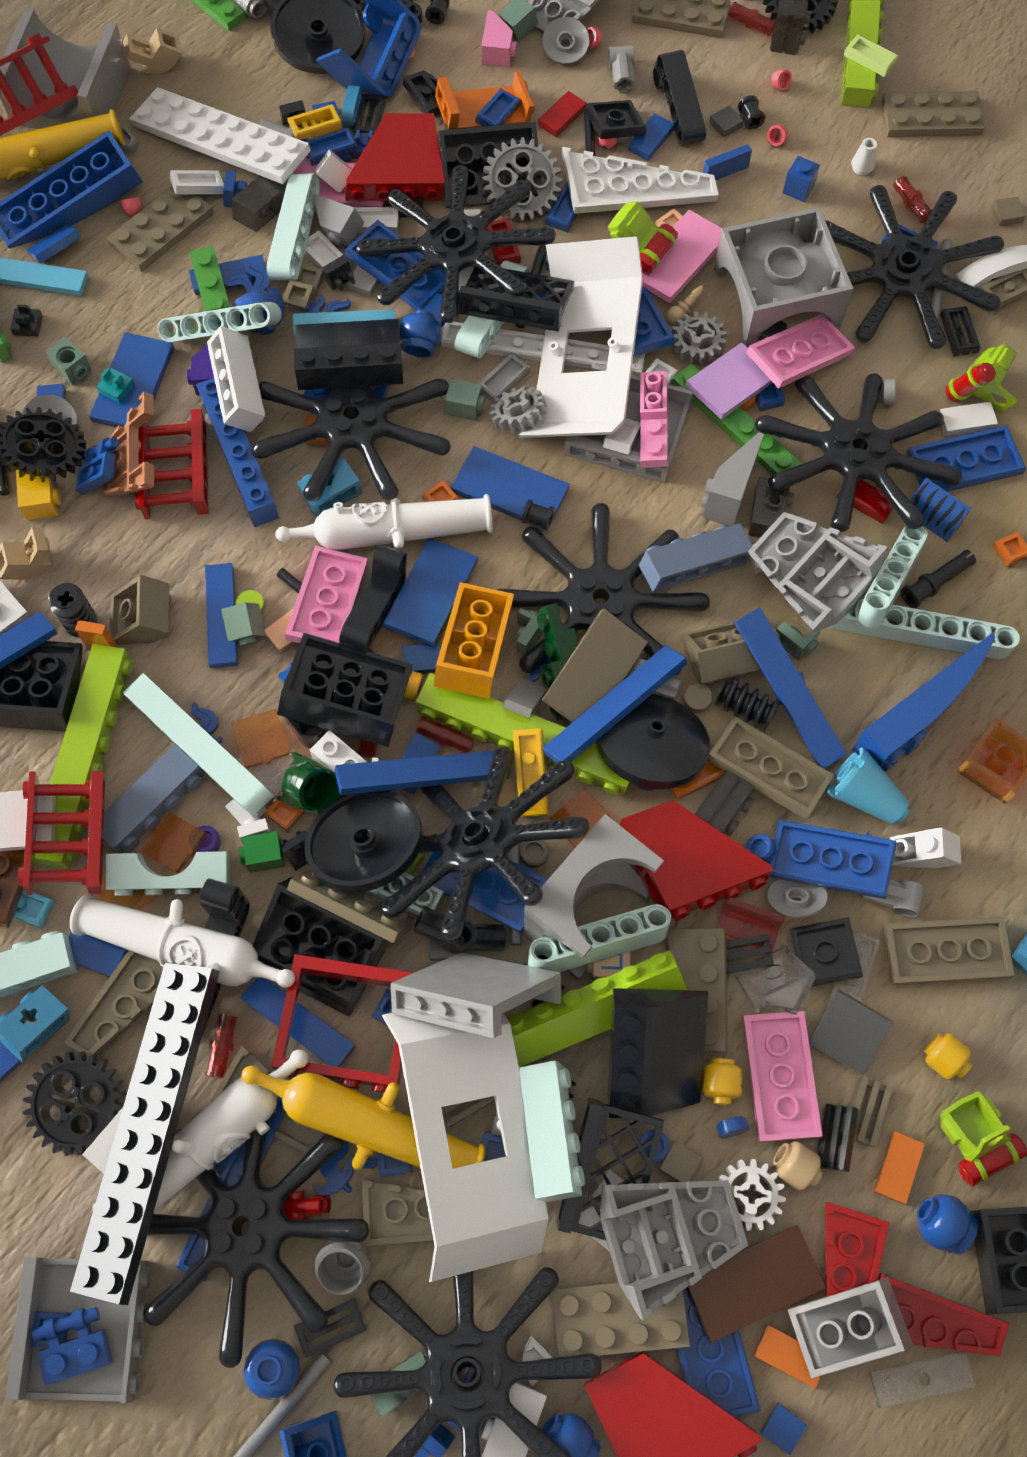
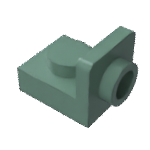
[515,608,543,655]
[776,622,820,660]

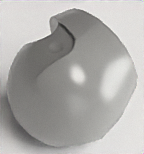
[315,1241,371,1295]

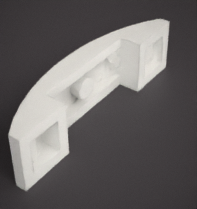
[955,245,1027,289]

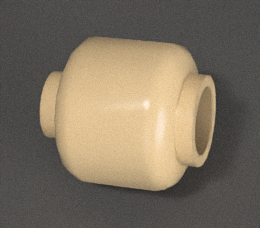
[773,1141,822,1190]

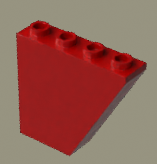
[345,113,445,201]
[619,800,773,921]
[584,1351,762,1457]

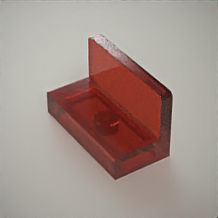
[716,897,785,951]

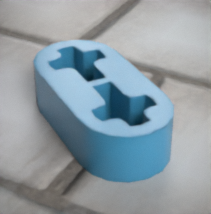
[342,85,362,128]

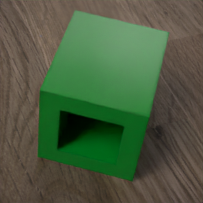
[239,831,285,873]

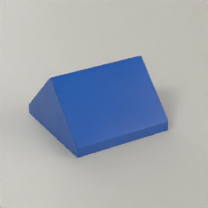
[279,1411,347,1457]

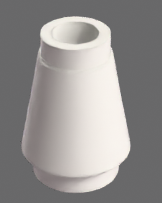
[851,138,877,176]

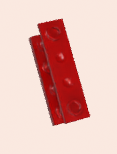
[0,33,78,136]
[134,409,209,519]
[18,771,105,895]

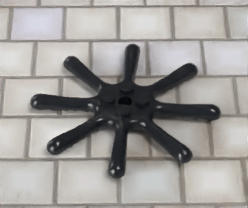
[356,165,556,323]
[825,185,1004,350]
[755,373,962,532]
[252,378,451,502]
[497,503,710,675]
[381,746,589,940]
[144,1120,369,1368]
[333,1267,602,1457]

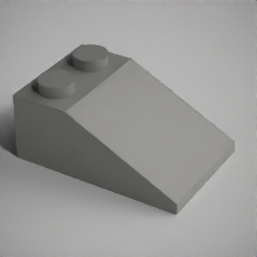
[701,432,764,526]
[788,1277,913,1378]

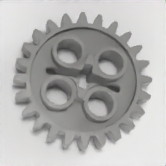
[482,137,562,223]

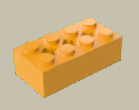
[434,582,514,699]

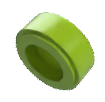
[236,590,265,614]

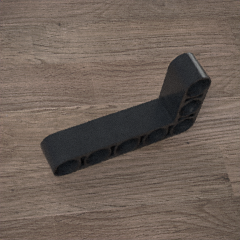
[199,878,250,1036]

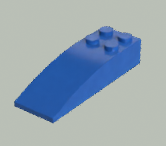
[0,131,143,249]
[852,633,996,772]

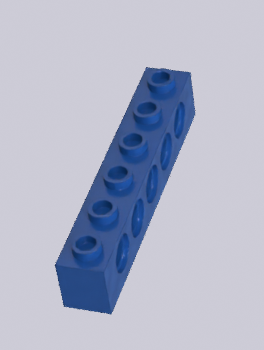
[196,378,279,527]

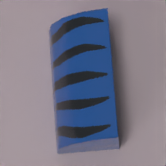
[910,478,971,542]

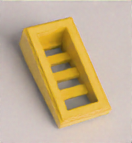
[287,104,342,139]

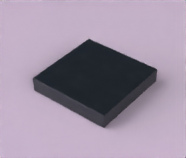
[585,100,647,139]
[790,917,863,988]

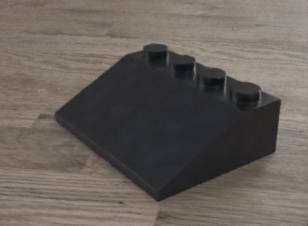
[439,122,542,208]
[294,319,404,390]
[277,633,413,747]
[0,641,83,732]
[252,877,389,1017]
[607,988,709,1119]

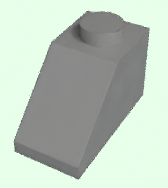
[314,195,364,246]

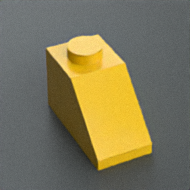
[16,470,62,520]

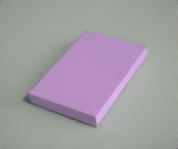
[685,342,773,420]

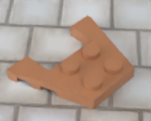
[101,391,154,497]

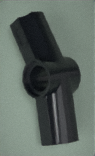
[413,906,507,954]

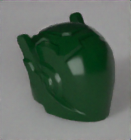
[276,752,347,814]

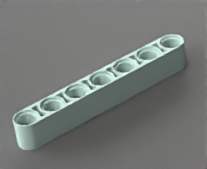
[829,599,1020,660]
[123,673,274,817]

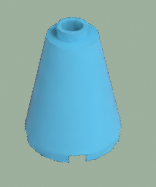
[826,747,910,824]

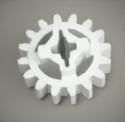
[718,1159,786,1232]

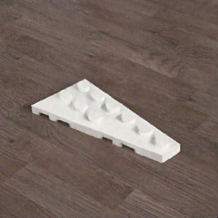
[562,147,719,214]

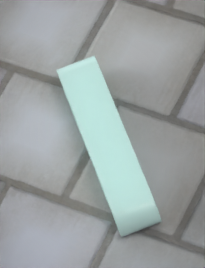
[267,173,320,280]
[455,260,530,359]
[158,302,281,342]
[858,526,928,628]
[528,904,671,972]

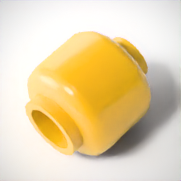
[924,1033,972,1080]
[702,1058,742,1106]

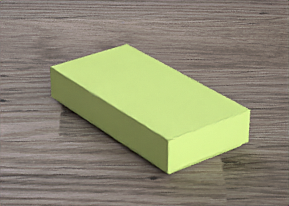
[844,34,898,77]

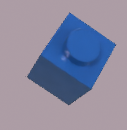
[783,156,820,202]

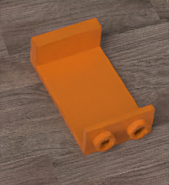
[435,70,535,130]

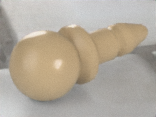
[666,285,704,326]

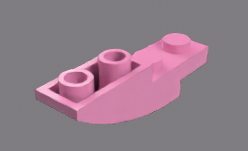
[640,371,668,468]

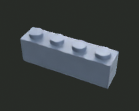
[639,523,752,592]
[103,744,204,854]

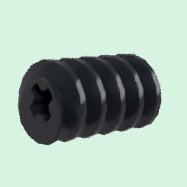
[48,583,97,637]
[714,677,779,732]

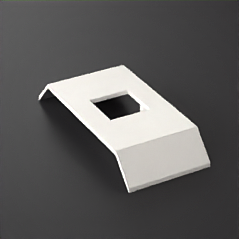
[518,236,643,438]
[382,1013,549,1282]

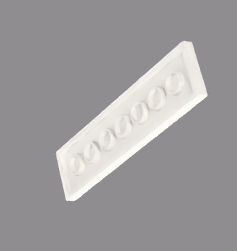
[129,87,311,184]

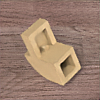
[123,28,182,75]
[0,527,51,580]

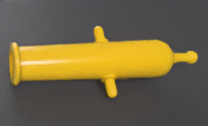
[0,108,125,188]
[241,1065,486,1170]

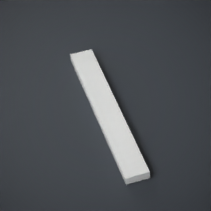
[441,322,645,377]

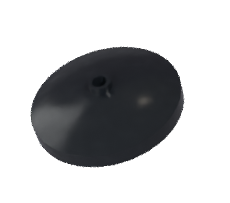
[270,0,365,74]
[596,694,710,789]
[305,790,423,893]

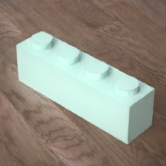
[0,931,79,999]
[519,1060,585,1202]

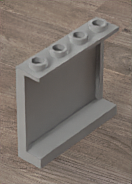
[565,365,693,483]
[391,952,561,1038]
[5,1257,152,1403]

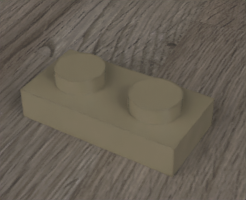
[981,269,1027,309]

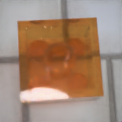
[956,717,1027,804]

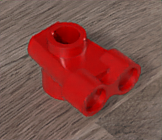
[284,1191,331,1220]

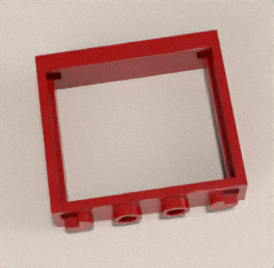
[271,954,413,1093]

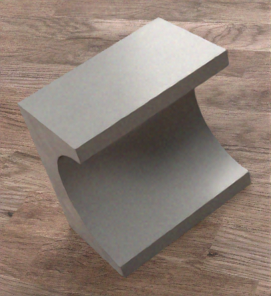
[0,8,131,129]

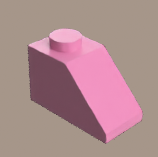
[482,10,517,67]

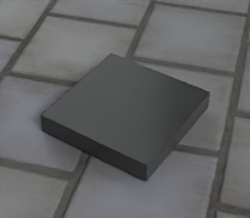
[808,989,893,1075]

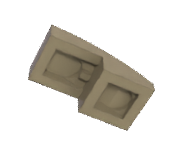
[283,263,325,310]

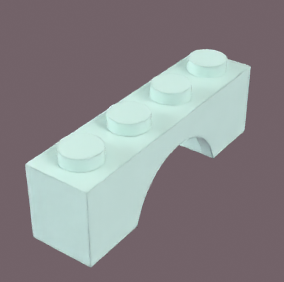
[106,851,230,896]

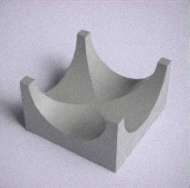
[714,207,853,348]
[524,814,664,981]

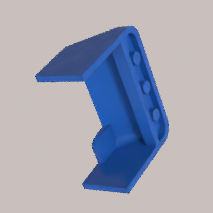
[316,0,421,98]

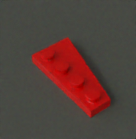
[825,1202,890,1297]
[878,1273,1010,1356]

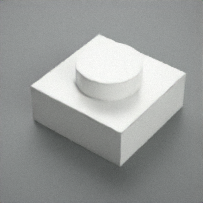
[237,818,271,842]

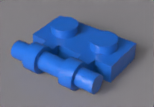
[75,437,120,495]
[31,1307,113,1386]

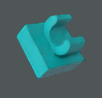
[96,368,135,403]

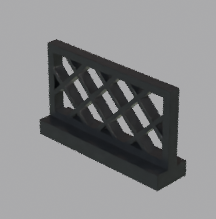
[458,267,574,332]
[556,1098,664,1240]

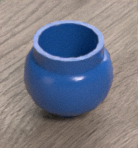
[400,310,442,358]
[917,1194,979,1255]
[243,1339,300,1400]
[541,1413,600,1457]

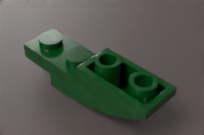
[537,603,578,721]

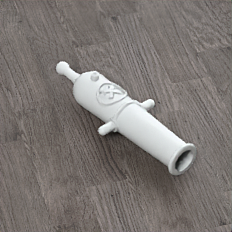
[275,494,493,551]
[70,893,295,988]
[92,1049,309,1211]

